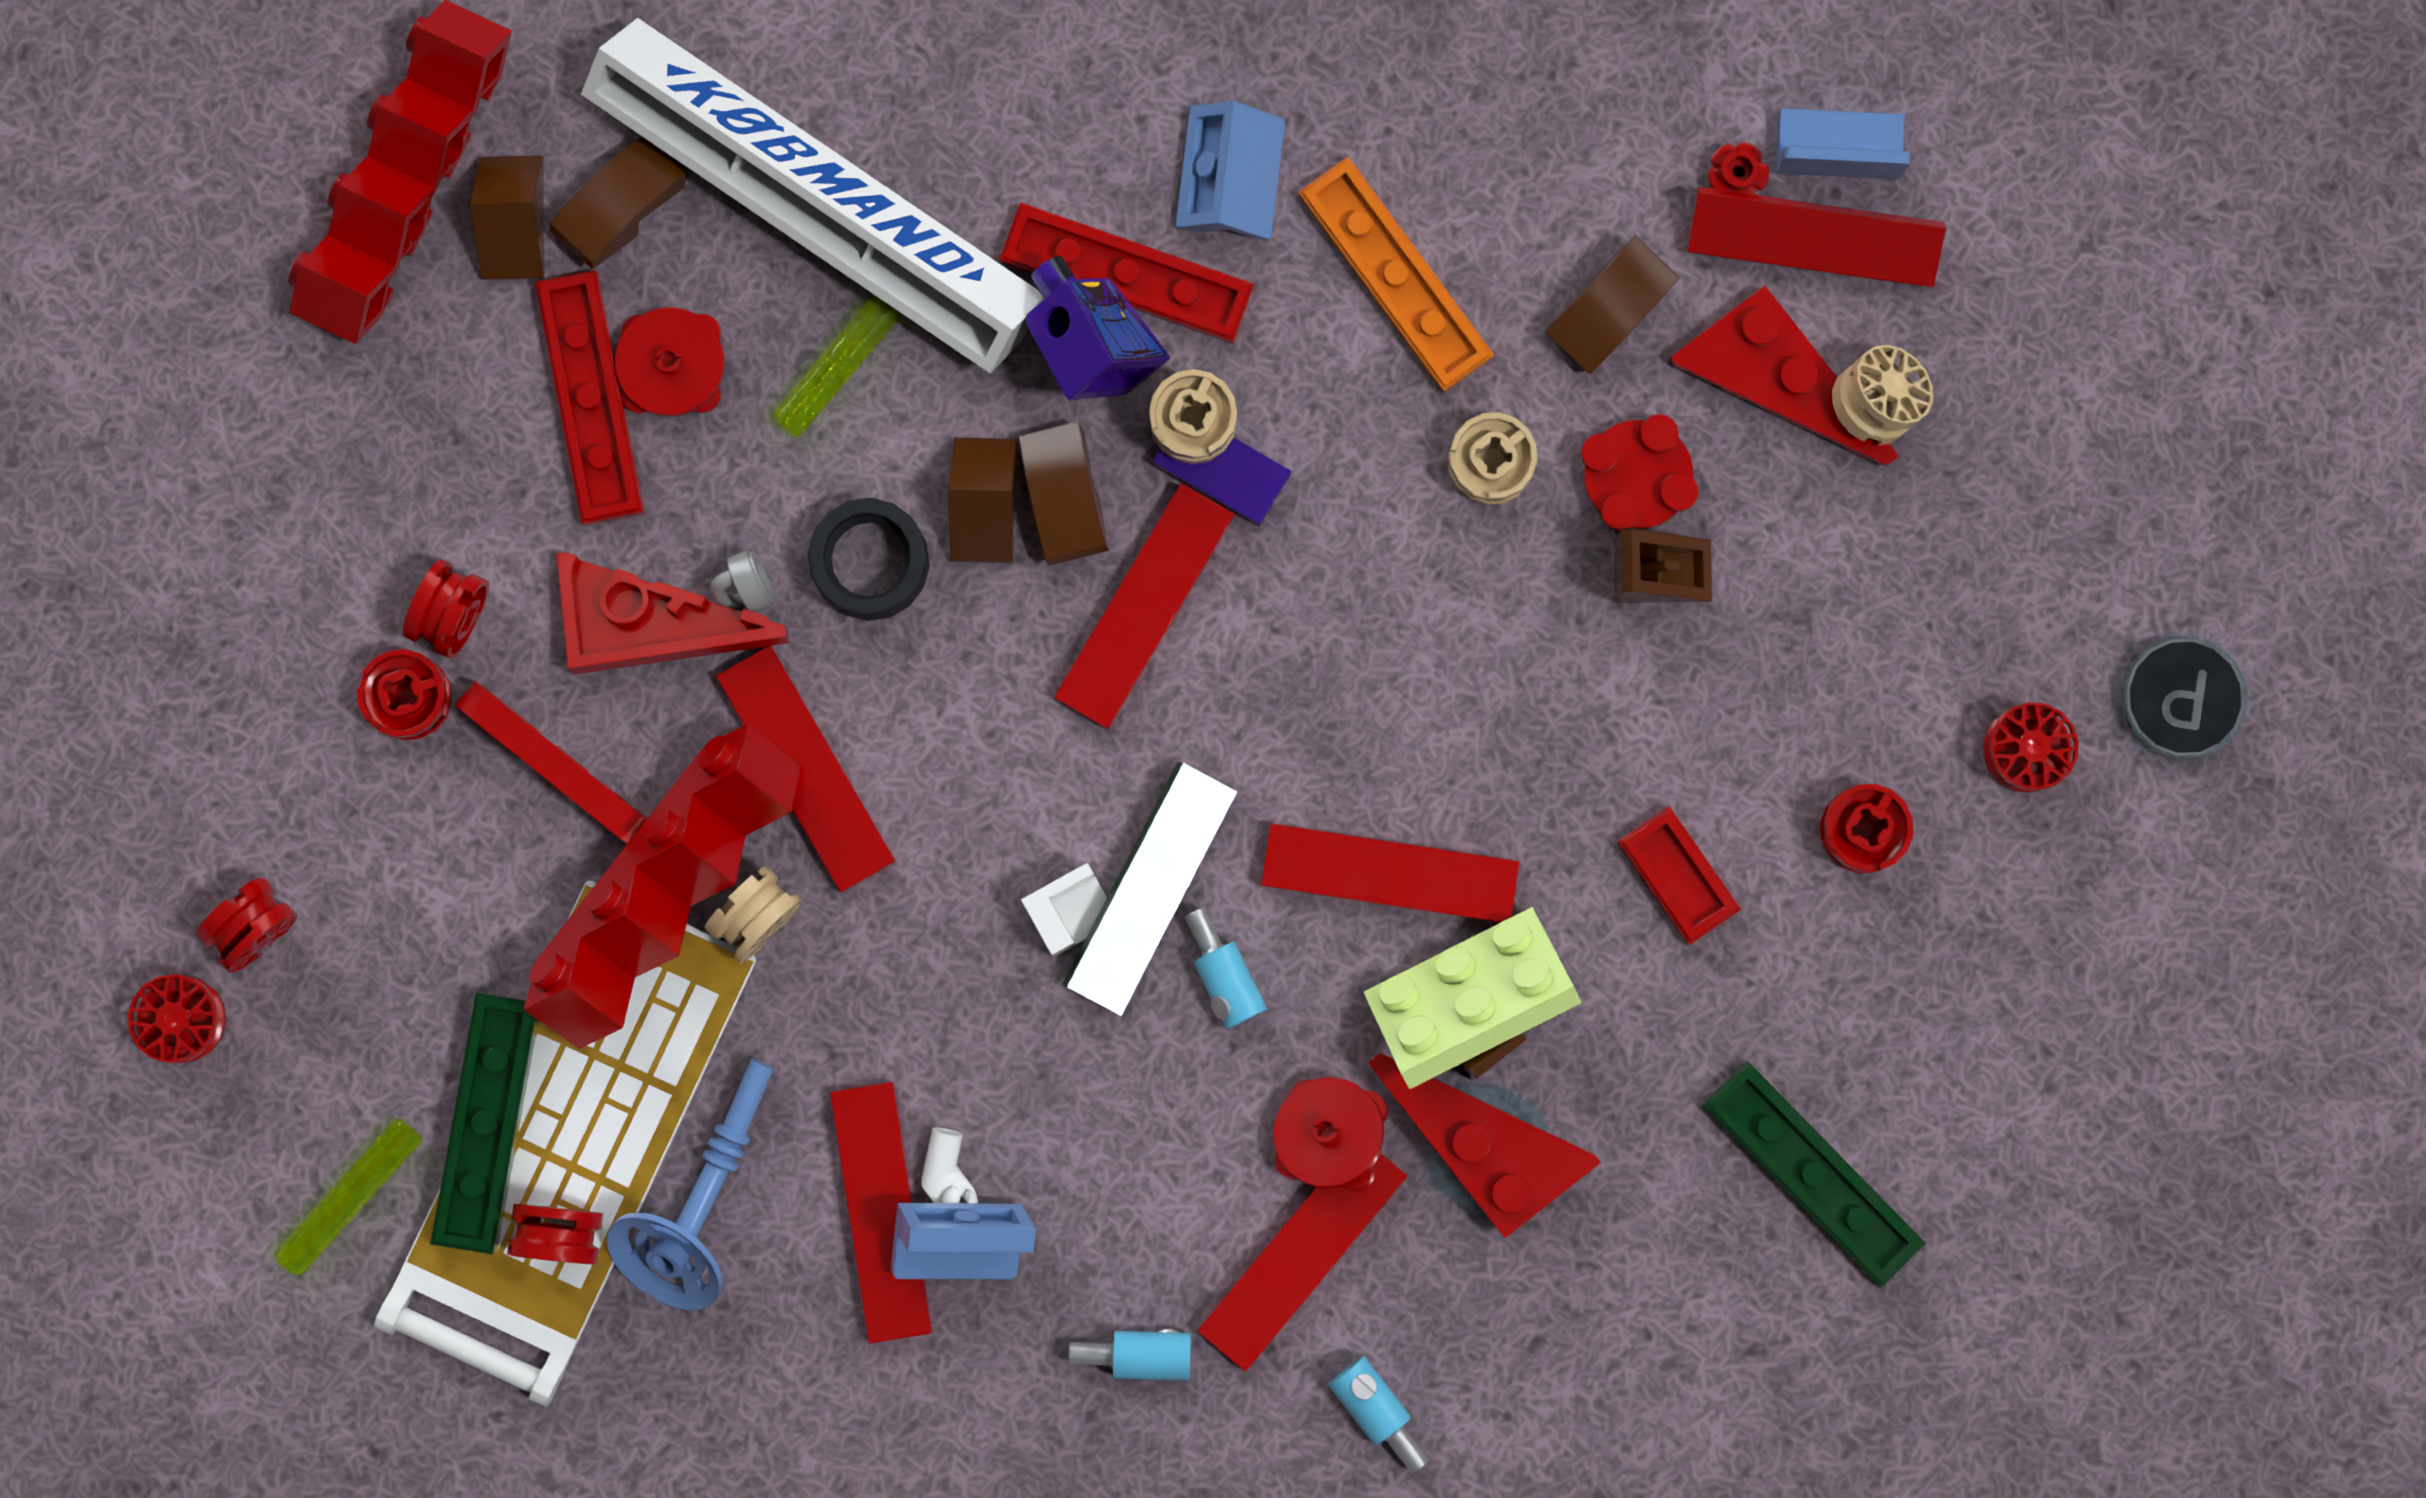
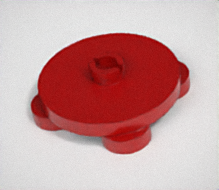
[615,307,725,417]
[1581,414,1699,531]
[1273,1077,1388,1192]

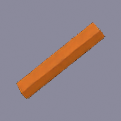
[1298,157,1494,394]

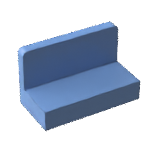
[1176,101,1285,240]
[1776,108,1910,180]
[891,1203,1036,1279]

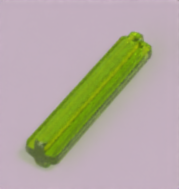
[773,294,903,437]
[274,1118,422,1276]

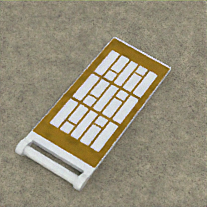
[374,880,756,1408]

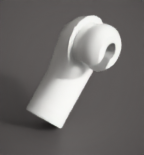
[921,1127,978,1204]

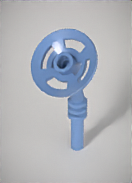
[607,1058,774,1310]

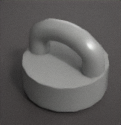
[709,549,776,613]

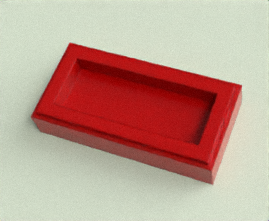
[1616,806,1741,946]

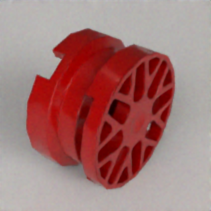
[403,559,489,660]
[356,649,452,741]
[1983,702,2079,793]
[1819,784,1914,874]
[195,877,298,974]
[127,974,227,1064]
[507,1204,603,1265]

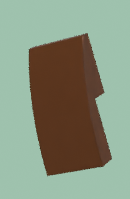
[550,136,686,270]
[1545,235,1680,374]
[1019,421,1109,566]

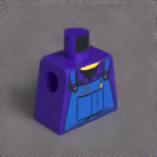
[1026,256,1170,401]

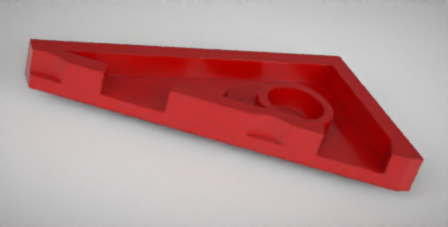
[1668,285,1899,467]
[556,552,789,675]
[1366,1052,1601,1238]

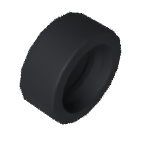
[808,497,930,621]

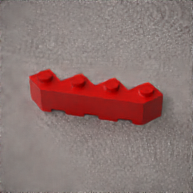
[288,0,512,344]
[524,723,801,1049]

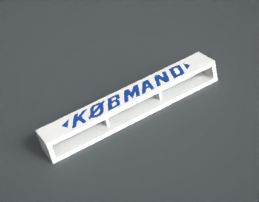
[581,18,1045,374]

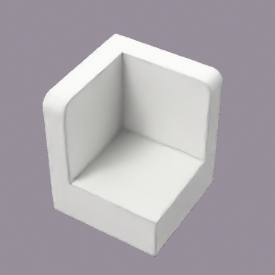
[1021,863,1107,957]

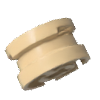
[1832,345,1933,446]
[1149,369,1237,464]
[1448,412,1537,505]
[704,865,803,964]

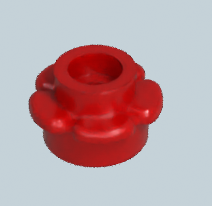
[1708,142,1769,195]

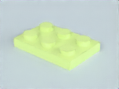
[1363,907,1582,1089]

